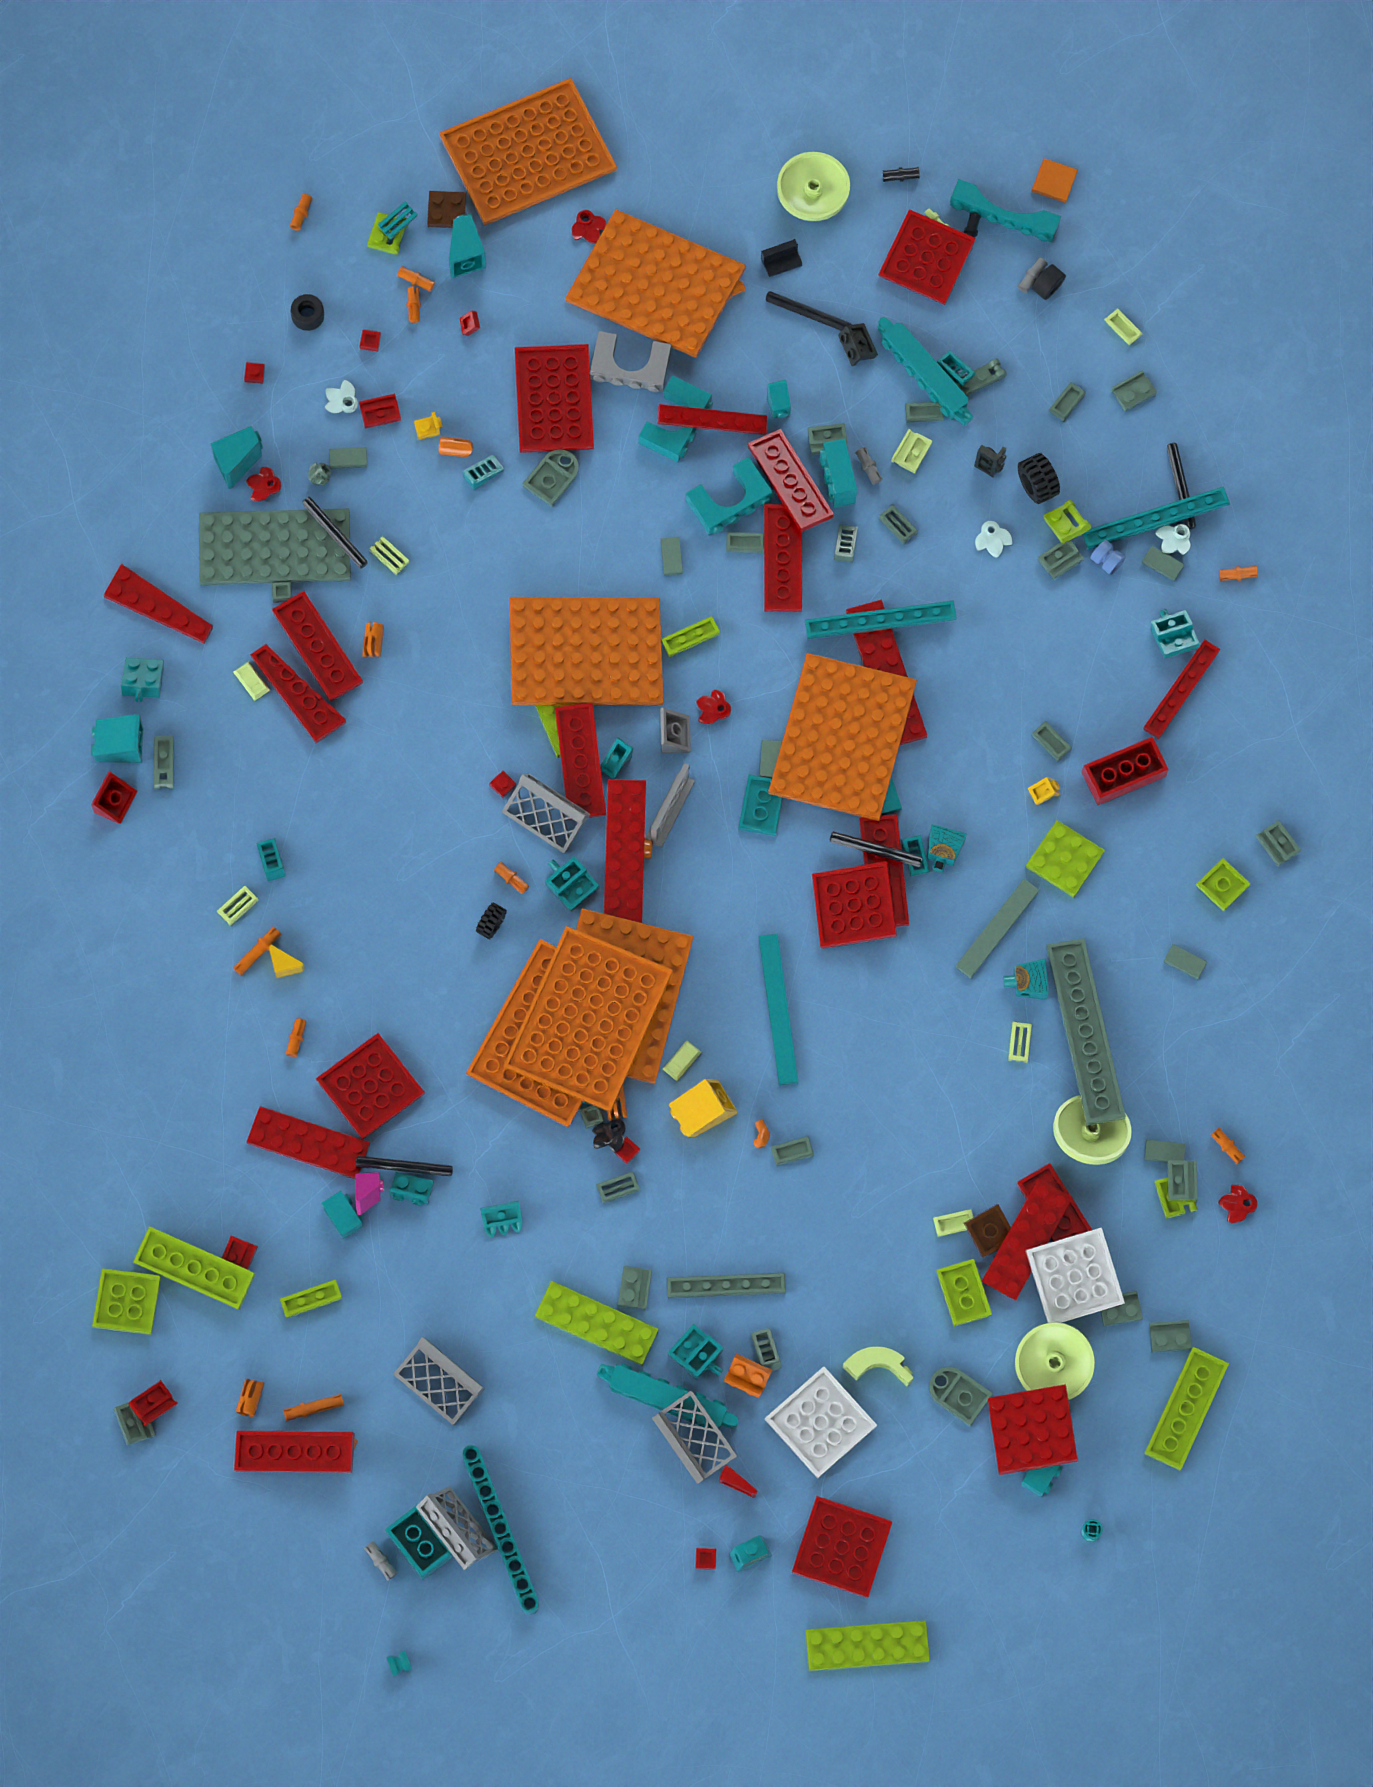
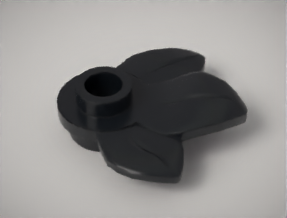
[592,1119,626,1153]

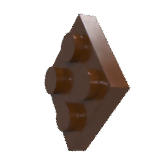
[428,191,466,228]
[963,1204,1011,1258]

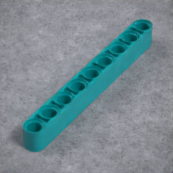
[462,1445,539,1615]

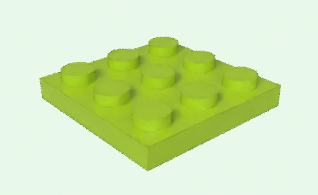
[1026,820,1105,898]
[92,1268,161,1335]

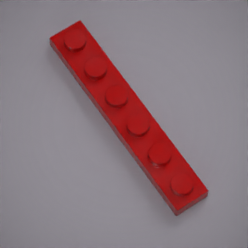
[657,404,767,435]
[1143,639,1220,739]

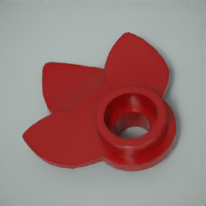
[572,210,607,243]
[246,467,281,501]
[696,690,732,724]
[1218,1185,1258,1223]

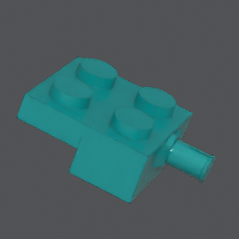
[1150,609,1200,659]
[121,657,164,702]
[545,856,600,912]
[667,1324,723,1380]

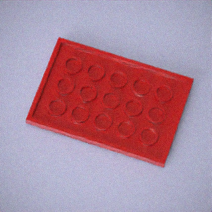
[515,344,594,453]

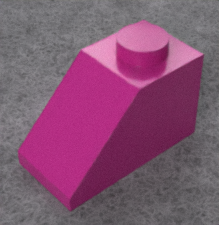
[355,1172,384,1215]

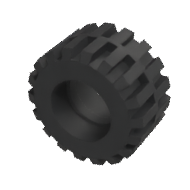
[1018,453,1060,504]

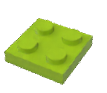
[1196,858,1250,912]

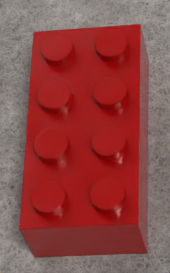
[1081,737,1169,805]

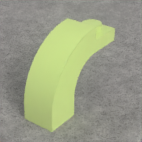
[843,1347,914,1386]

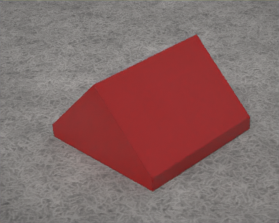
[91,772,138,824]

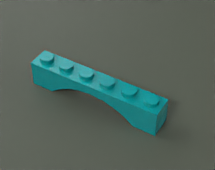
[950,179,1061,243]

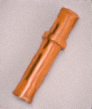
[233,926,282,976]
[283,1394,344,1422]

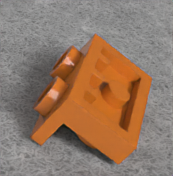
[724,1353,772,1398]

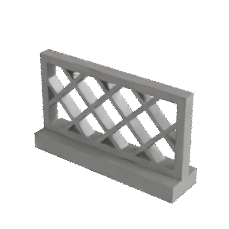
[645,763,695,848]
[502,773,590,853]
[393,1337,485,1425]
[652,1390,737,1484]
[416,1486,498,1570]

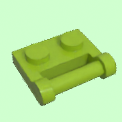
[367,212,408,255]
[1043,500,1091,544]

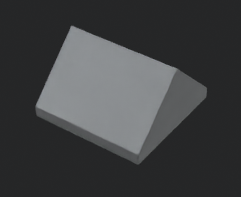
[660,708,691,753]

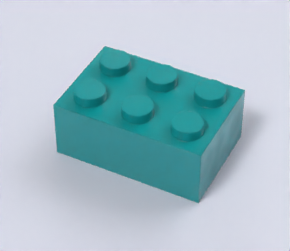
[819,439,857,508]
[385,1505,453,1580]

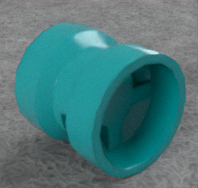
[1081,1519,1103,1542]
[386,1650,412,1677]

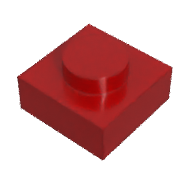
[459,310,480,336]
[360,330,381,352]
[244,362,265,384]
[489,771,516,798]
[615,1136,640,1164]
[695,1548,716,1570]

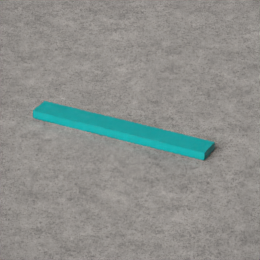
[1082,486,1230,550]
[805,600,957,639]
[758,934,798,1085]

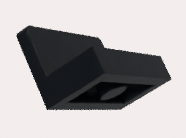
[761,239,802,277]

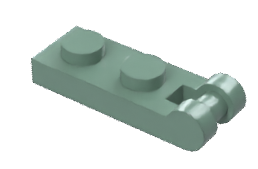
[953,358,1007,396]
[154,736,174,789]

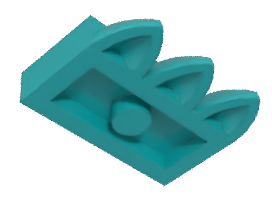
[480,1201,523,1238]

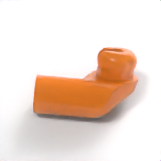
[753,1119,770,1149]

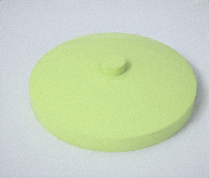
[777,152,850,221]
[1053,1095,1132,1165]
[1015,1322,1095,1400]

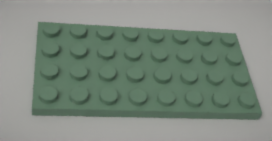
[199,508,351,585]

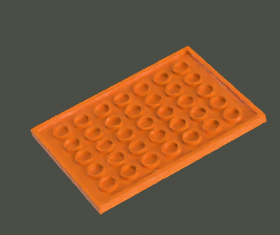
[439,78,617,226]
[565,209,746,358]
[509,597,663,706]
[768,653,917,821]
[576,908,694,1084]
[503,926,673,1112]
[466,939,583,1128]

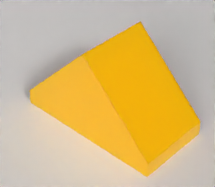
[269,945,305,978]

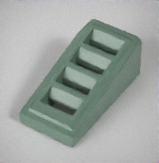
[834,524,858,563]
[751,1328,781,1371]

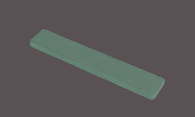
[955,879,1039,979]
[667,1273,786,1298]

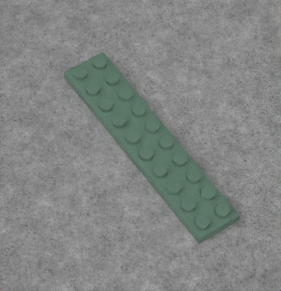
[1046,938,1126,1125]

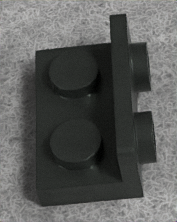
[838,323,878,366]
[974,445,1007,477]

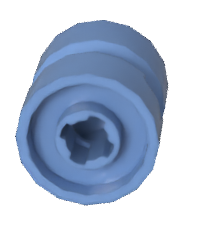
[1090,540,1126,575]

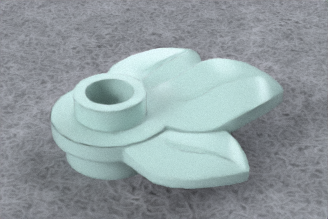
[325,380,358,413]
[975,521,1012,558]
[1155,524,1191,555]

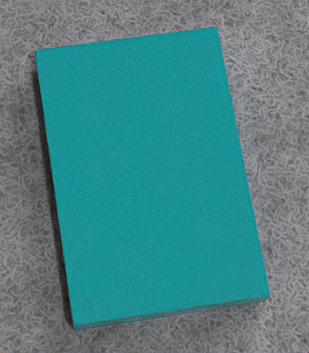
[738,774,783,836]

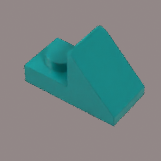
[600,737,633,779]

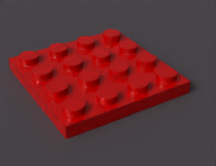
[878,209,976,305]
[812,861,897,949]
[316,1033,425,1140]
[988,1384,1078,1475]
[792,1496,893,1598]

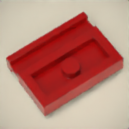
[359,393,401,429]
[222,1236,258,1270]
[128,1380,178,1426]

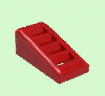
[719,1465,757,1498]

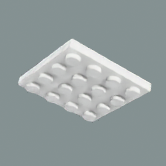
[1026,1228,1125,1323]
[765,1367,877,1479]

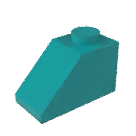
[767,379,791,419]

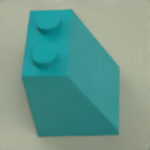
[449,214,486,279]
[210,426,263,489]
[91,714,144,763]

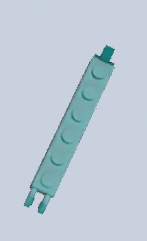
[877,317,973,426]
[597,1364,739,1430]

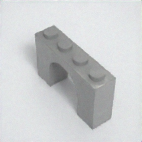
[590,331,671,392]

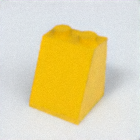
[668,1079,738,1138]

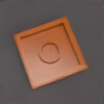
[1031,158,1078,203]

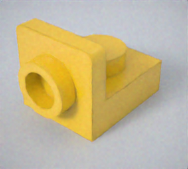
[414,411,442,440]
[1028,777,1061,805]

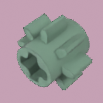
[308,462,331,486]

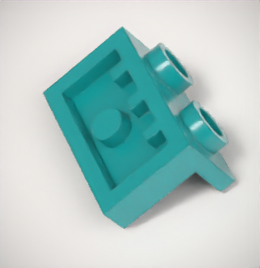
[389,1172,434,1206]

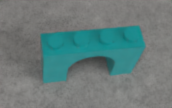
[638,376,713,462]
[685,457,773,535]

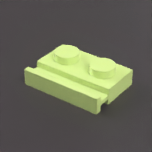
[891,429,933,474]

